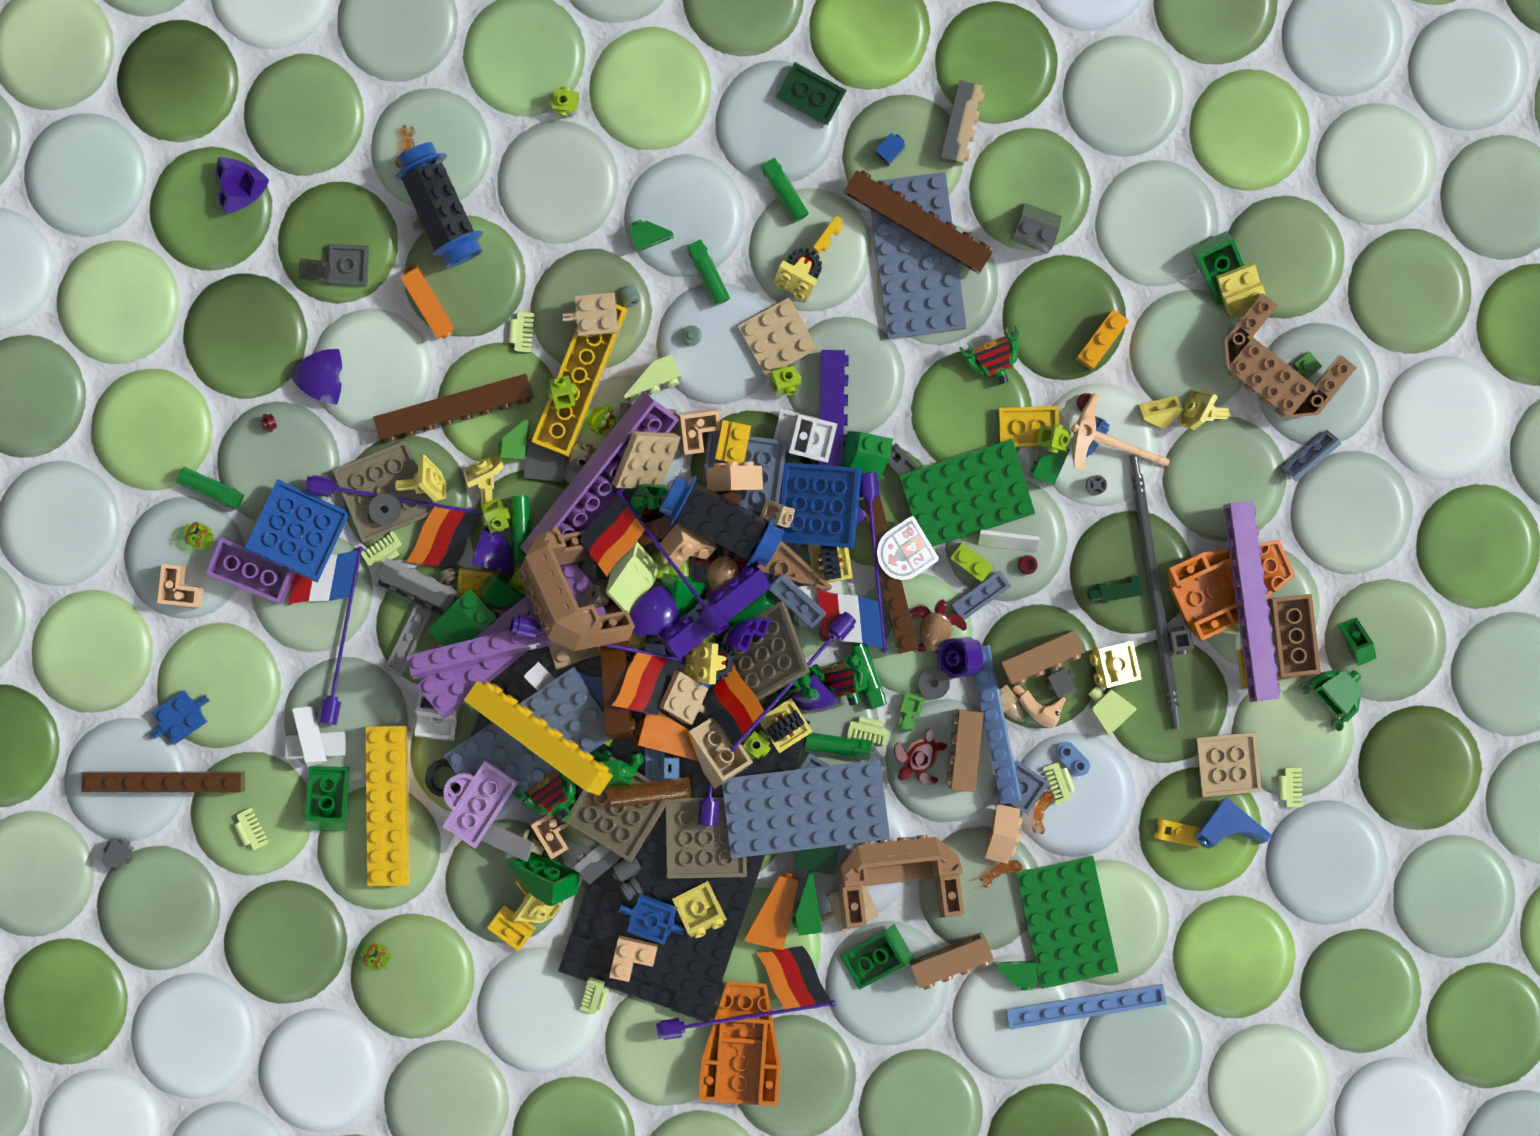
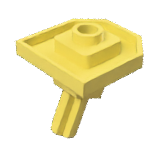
[1179,389,1230,430]
[395,454,447,502]
[463,456,504,504]
[513,879,562,923]

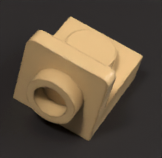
[761,499,795,528]
[520,827,545,855]

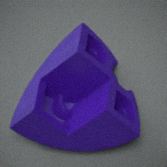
[215,157,269,213]
[291,349,342,405]
[471,527,515,576]
[629,585,680,640]
[720,617,771,652]
[785,674,840,713]

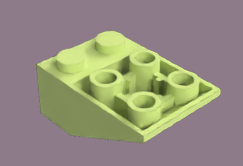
[624,354,682,403]
[606,542,659,614]

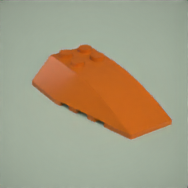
[1168,540,1295,641]
[698,981,781,1106]

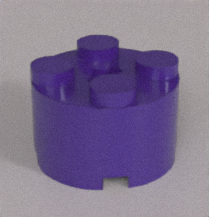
[937,637,983,678]

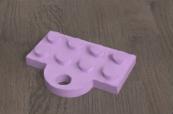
[442,760,519,848]

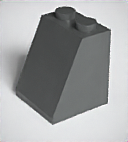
[1011,203,1062,254]

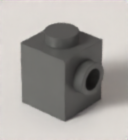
[1168,626,1194,655]
[1045,667,1076,698]
[101,838,134,870]

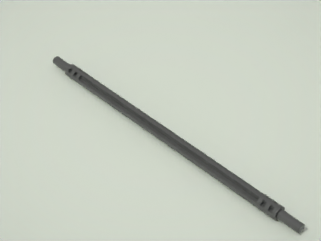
[1130,455,1181,729]

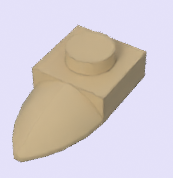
[999,684,1024,722]

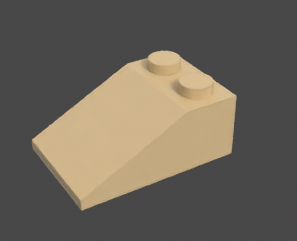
[688,718,753,789]

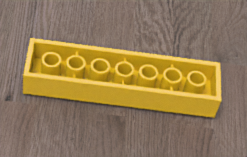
[531,294,628,458]
[464,680,613,795]
[365,725,410,886]

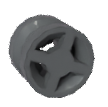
[1086,475,1107,495]
[620,876,644,901]

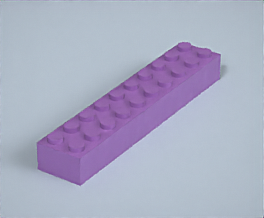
[520,391,679,567]
[416,563,594,720]

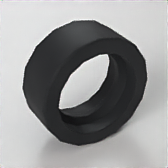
[425,759,461,797]

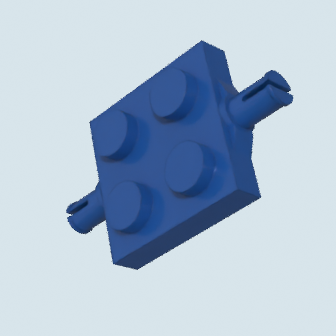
[150,690,210,745]
[619,894,685,945]

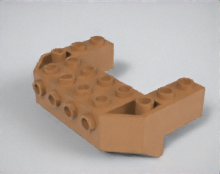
[1222,293,1357,418]
[519,527,635,651]
[836,835,964,929]

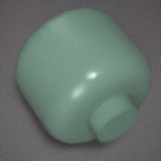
[619,285,641,307]
[682,325,702,346]

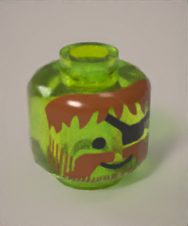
[587,405,616,436]
[183,521,214,550]
[361,942,392,971]

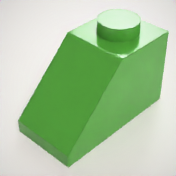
[498,420,530,461]

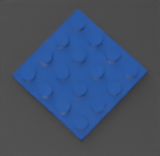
[778,463,862,548]
[244,479,350,583]

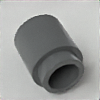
[611,857,642,882]

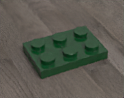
[776,62,847,126]

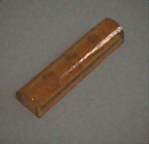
[609,777,691,808]

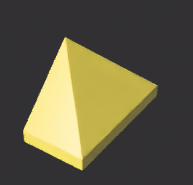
[1139,395,1183,430]

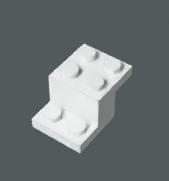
[774,409,838,463]
[414,676,460,742]

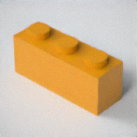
[1075,309,1129,370]

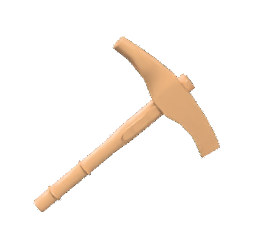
[1071,393,1170,470]

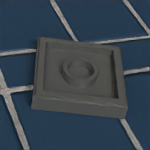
[327,244,369,286]
[524,439,566,482]

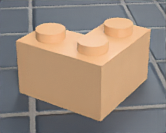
[676,408,721,455]
[706,462,763,492]
[660,523,717,568]
[157,564,204,607]
[985,804,1023,864]
[531,807,571,859]
[609,935,658,982]

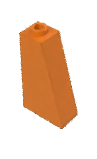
[399,262,454,339]
[633,712,699,761]
[745,872,799,950]

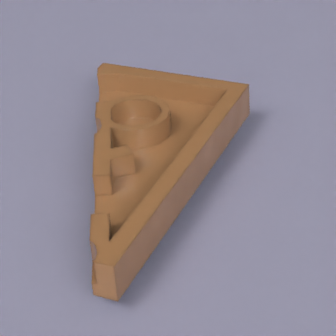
[757,540,833,590]

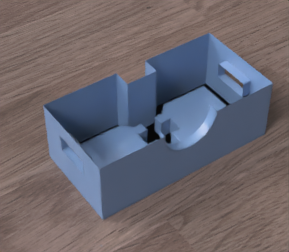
[664,756,680,779]

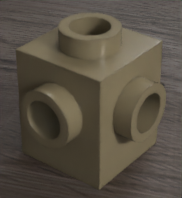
[568,443,598,471]

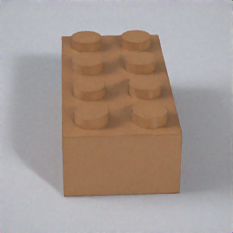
[1268,594,1321,678]
[999,630,1085,686]
[946,709,984,792]
[909,933,994,990]

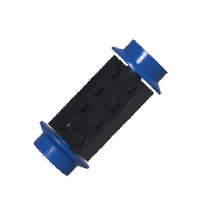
[396,142,483,268]
[658,476,784,567]

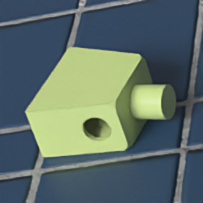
[1088,686,1137,735]

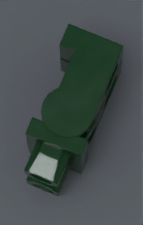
[1087,576,1142,603]

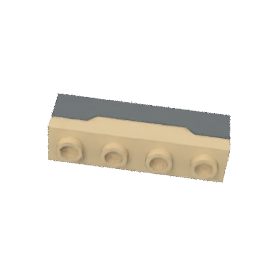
[939,80,985,165]

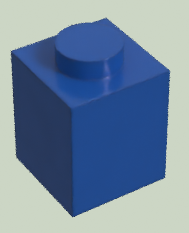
[874,133,906,166]

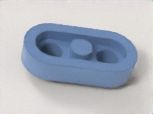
[1056,741,1090,776]

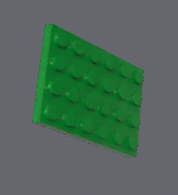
[899,438,1035,547]
[1015,855,1119,989]

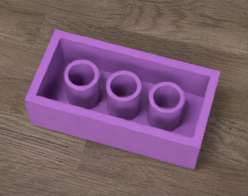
[206,537,296,604]

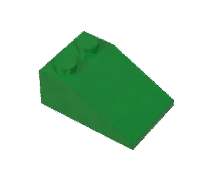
[1191,231,1244,306]
[841,431,893,482]
[428,589,498,647]
[305,766,349,831]
[508,852,580,906]
[792,870,822,936]
[839,924,914,990]

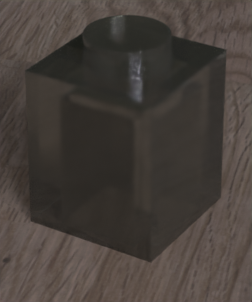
[297,258,331,283]

